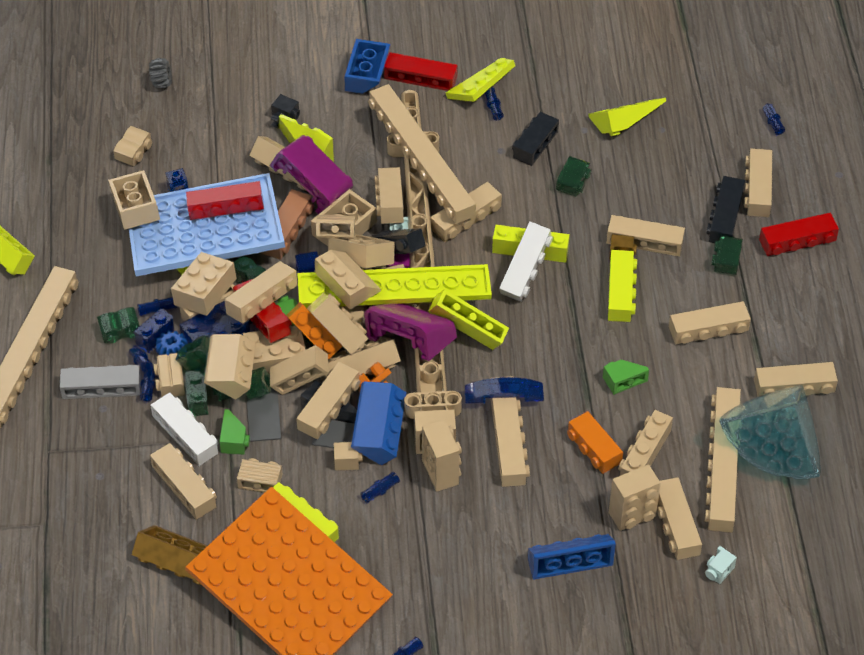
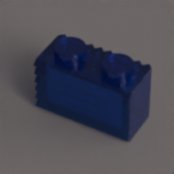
[133,308,175,353]

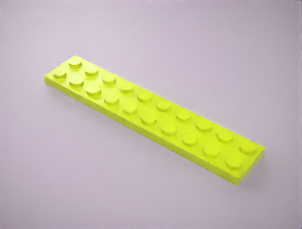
[297,264,492,308]

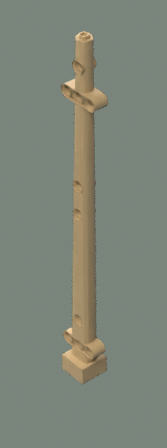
[387,90,462,454]

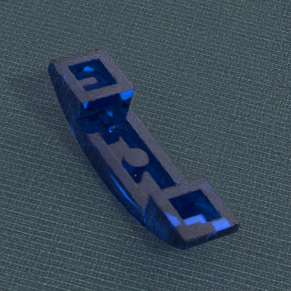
[464,377,544,404]

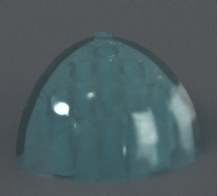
[719,384,821,479]

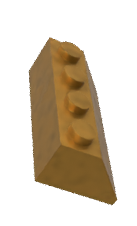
[131,525,207,585]

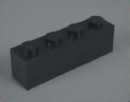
[706,176,745,246]

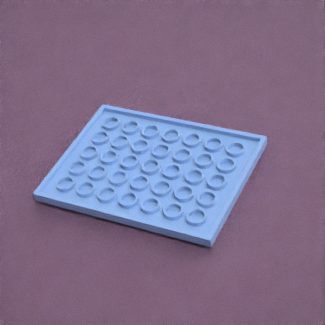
[129,173,285,276]

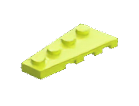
[446,58,515,102]

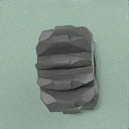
[149,58,173,88]

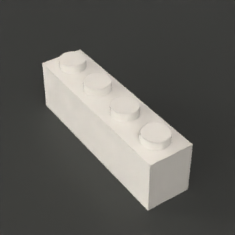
[499,222,553,302]
[151,393,218,466]

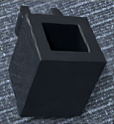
[271,94,300,129]

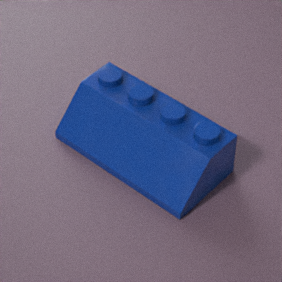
[351,381,406,465]
[527,534,616,580]

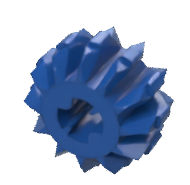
[155,330,189,360]

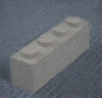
[60,365,141,399]

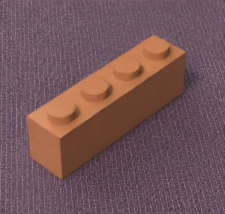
[261,189,314,260]

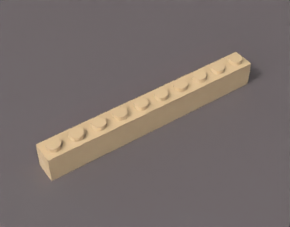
[368,84,476,224]
[0,266,79,428]

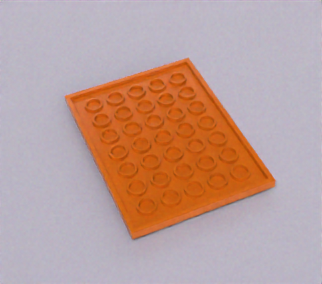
[185,486,393,655]

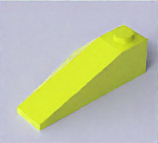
[588,98,666,136]
[279,114,334,162]

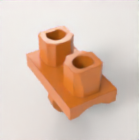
[358,362,392,393]

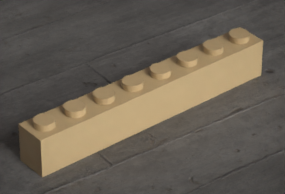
[705,387,741,532]

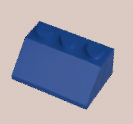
[344,39,390,94]

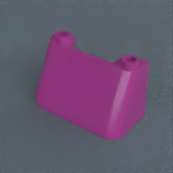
[269,135,353,214]
[364,303,457,361]

